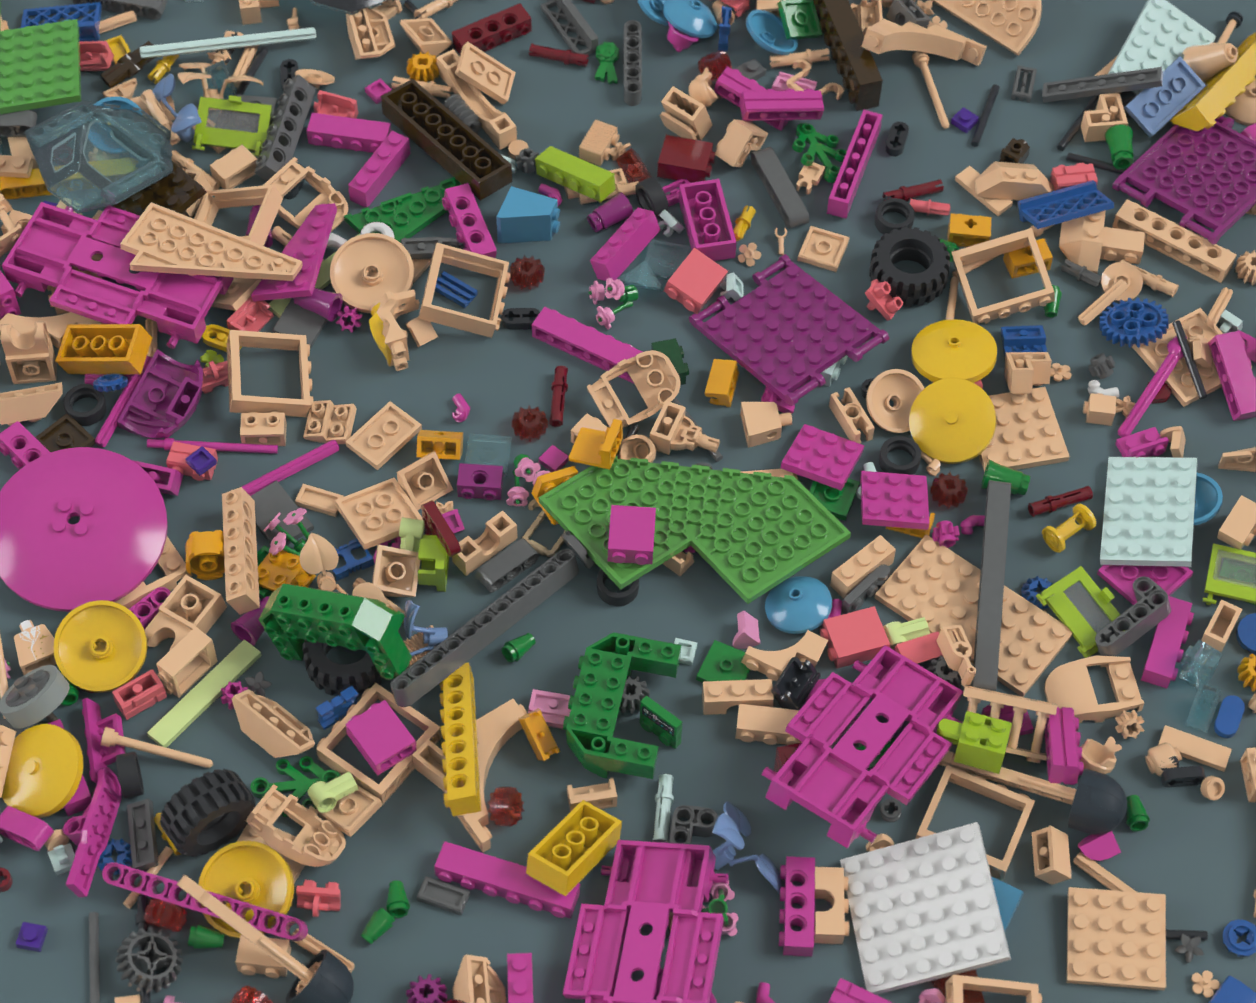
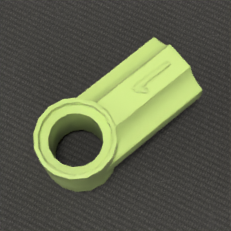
[399,517,425,552]
[883,617,930,649]
[308,771,359,813]

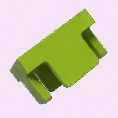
[418,535,450,592]

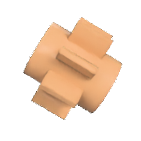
[1115,710,1145,739]

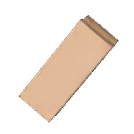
[829,387,875,444]

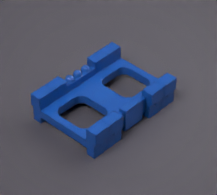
[718,6,732,52]
[332,538,374,581]
[315,686,358,730]

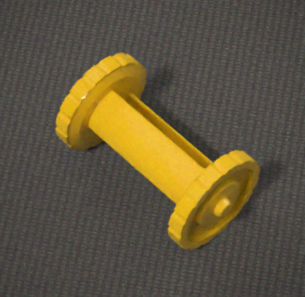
[1042,503,1096,553]

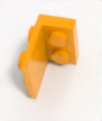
[569,419,623,469]
[531,466,578,525]
[258,550,316,592]

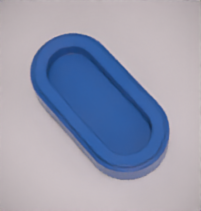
[1214,695,1245,738]

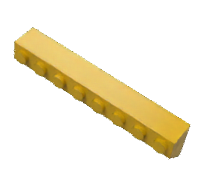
[1170,32,1256,132]

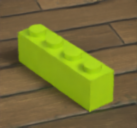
[535,146,615,202]

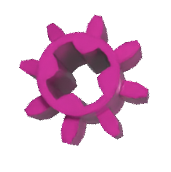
[336,305,363,333]
[932,520,960,548]
[221,681,248,710]

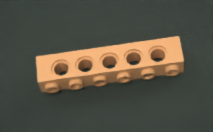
[1112,199,1237,283]
[222,487,260,615]

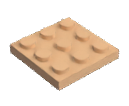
[335,477,423,550]

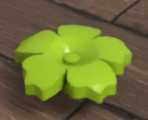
[200,350,224,367]

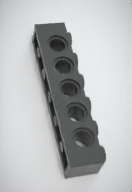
[254,74,316,181]

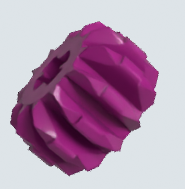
[406,974,448,1003]

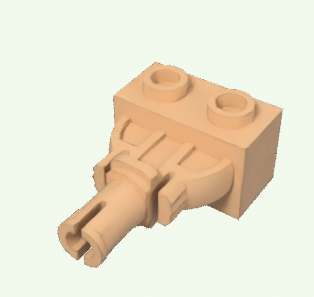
[649,401,720,455]

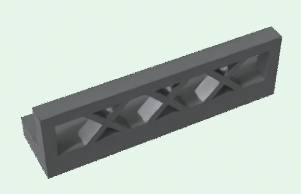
[540,0,598,55]

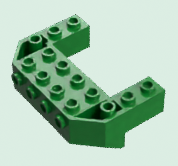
[259,584,412,680]
[563,632,681,779]

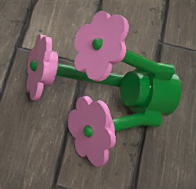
[263,508,309,556]

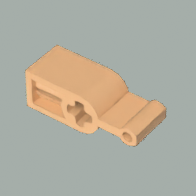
[936,624,976,686]

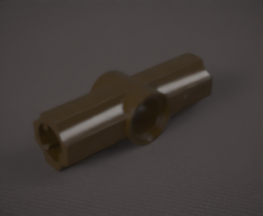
[101,41,156,89]

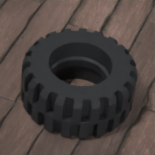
[869,227,950,307]
[303,639,385,697]
[160,769,256,857]

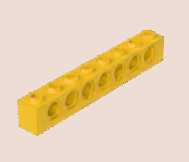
[439,662,481,817]

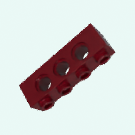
[452,3,532,55]

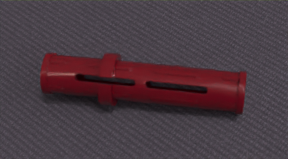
[529,43,589,67]
[882,179,944,202]
[549,365,568,427]
[1028,486,1093,517]

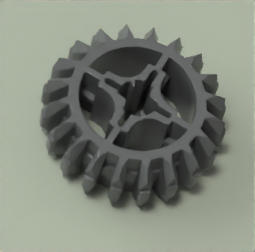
[116,927,183,994]

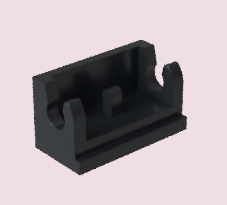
[771,657,821,710]

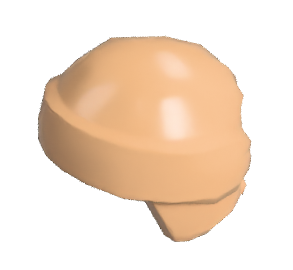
[689,67,718,108]
[619,435,656,463]
[1079,737,1122,774]

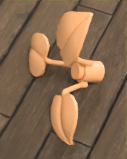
[178,62,263,110]
[300,533,389,607]

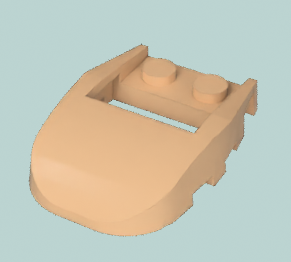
[264,157,348,232]
[587,350,680,428]
[115,536,192,609]
[1044,655,1144,723]
[246,784,346,867]

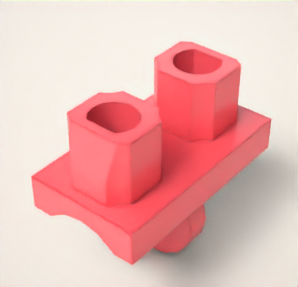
[865,279,903,321]
[202,361,228,394]
[296,880,341,917]

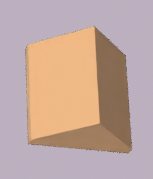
[400,18,452,57]
[397,451,453,510]
[372,545,421,597]

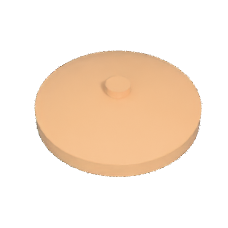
[330,233,414,313]

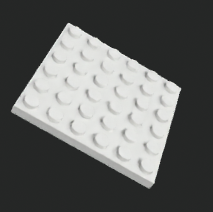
[840,822,1011,995]

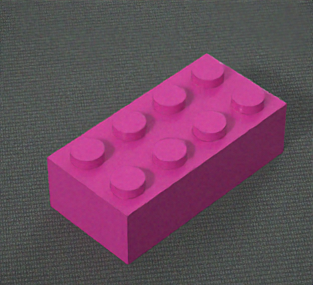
[678,179,737,261]

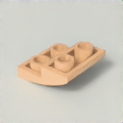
[303,400,357,444]

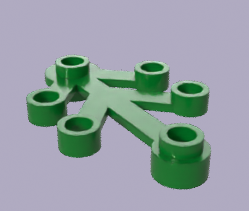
[792,123,847,183]
[251,756,341,817]

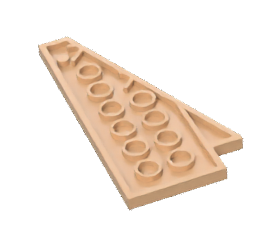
[120,202,303,281]

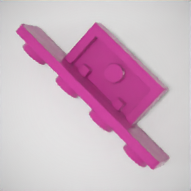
[82,698,126,783]

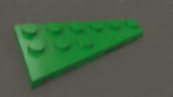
[344,177,462,243]

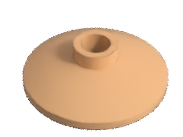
[295,69,335,89]
[1101,262,1143,302]

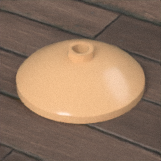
[1225,79,1256,126]
[866,369,924,433]

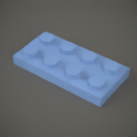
[1124,56,1206,137]

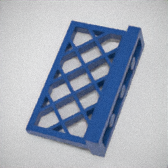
[21,2,102,42]
[1018,180,1114,229]

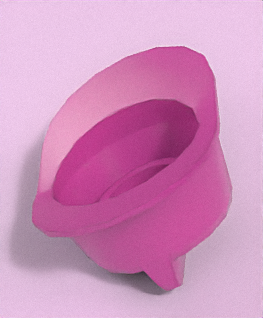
[667,22,699,52]

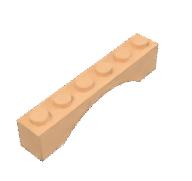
[437,49,517,150]

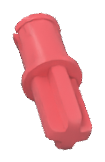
[910,199,950,216]

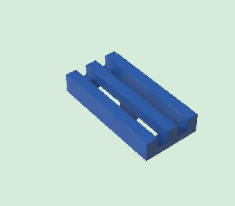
[435,271,477,308]

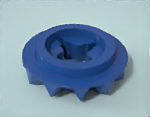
[93,374,128,392]
[1021,576,1054,609]
[97,838,132,875]
[1222,919,1256,957]

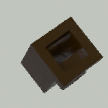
[999,138,1030,164]

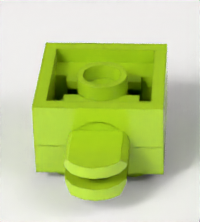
[936,711,1012,774]

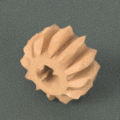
[1235,250,1256,286]

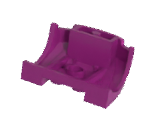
[117,349,203,439]

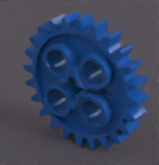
[1100,297,1169,348]

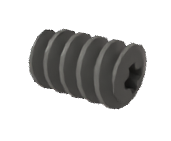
[443,94,482,133]

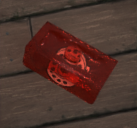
[616,148,652,183]

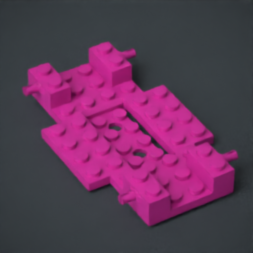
[2,202,234,349]
[762,645,963,848]
[563,840,729,1003]

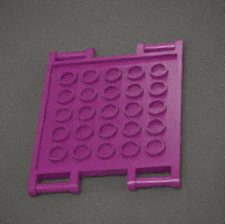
[1112,116,1256,245]
[689,254,890,406]

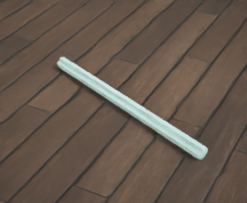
[140,27,316,58]

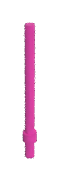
[147,438,278,454]

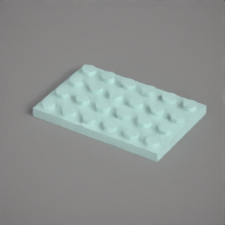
[1108,0,1216,119]
[1100,457,1197,567]

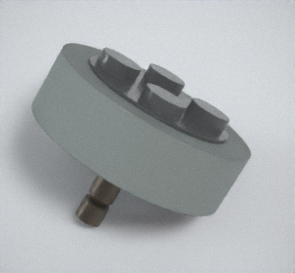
[0,665,70,729]

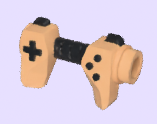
[207,31,243,70]

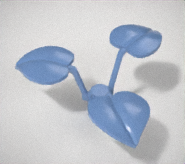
[130,73,202,159]
[404,600,448,656]
[713,801,782,894]

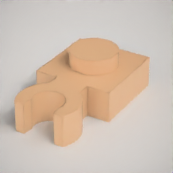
[796,162,825,195]

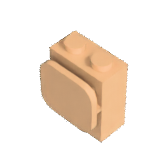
[660,86,713,141]

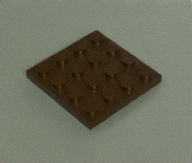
[100,159,207,216]

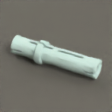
[653,774,674,843]

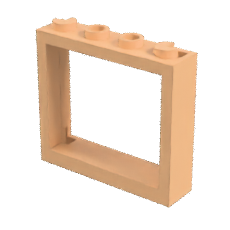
[194,185,283,246]
[951,228,1055,324]
[419,243,510,338]
[227,330,313,417]
[316,683,442,804]
[916,765,1035,881]
[946,975,1042,1003]

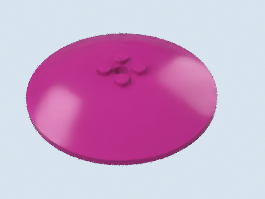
[0,447,168,612]

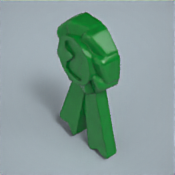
[595,42,620,85]

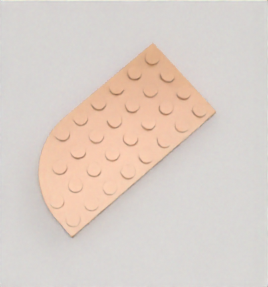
[932,0,1042,56]

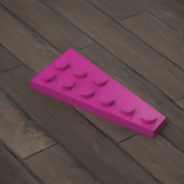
[251,203,337,301]

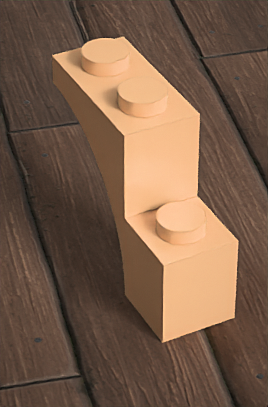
[741,630,828,681]

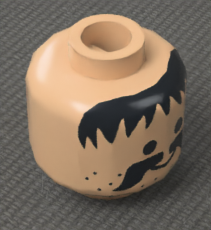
[1145,742,1182,777]

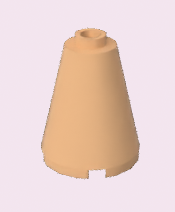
[1182,43,1238,83]

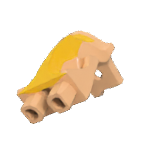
[369,289,420,371]

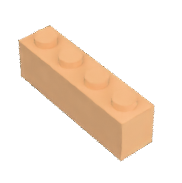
[735,704,802,745]

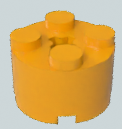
[185,530,225,580]

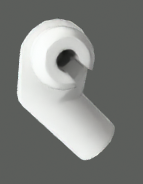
[1087,380,1119,398]

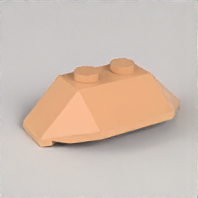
[346,6,395,60]
[974,161,1054,200]
[1059,211,1105,274]
[0,382,63,426]
[232,689,315,758]
[453,954,506,1003]

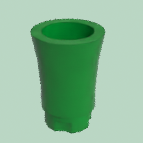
[1105,125,1134,170]
[981,459,1030,495]

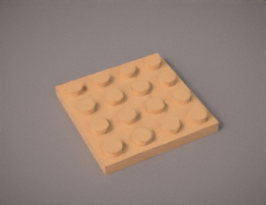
[1132,308,1253,407]
[979,387,1070,472]
[1066,887,1166,991]

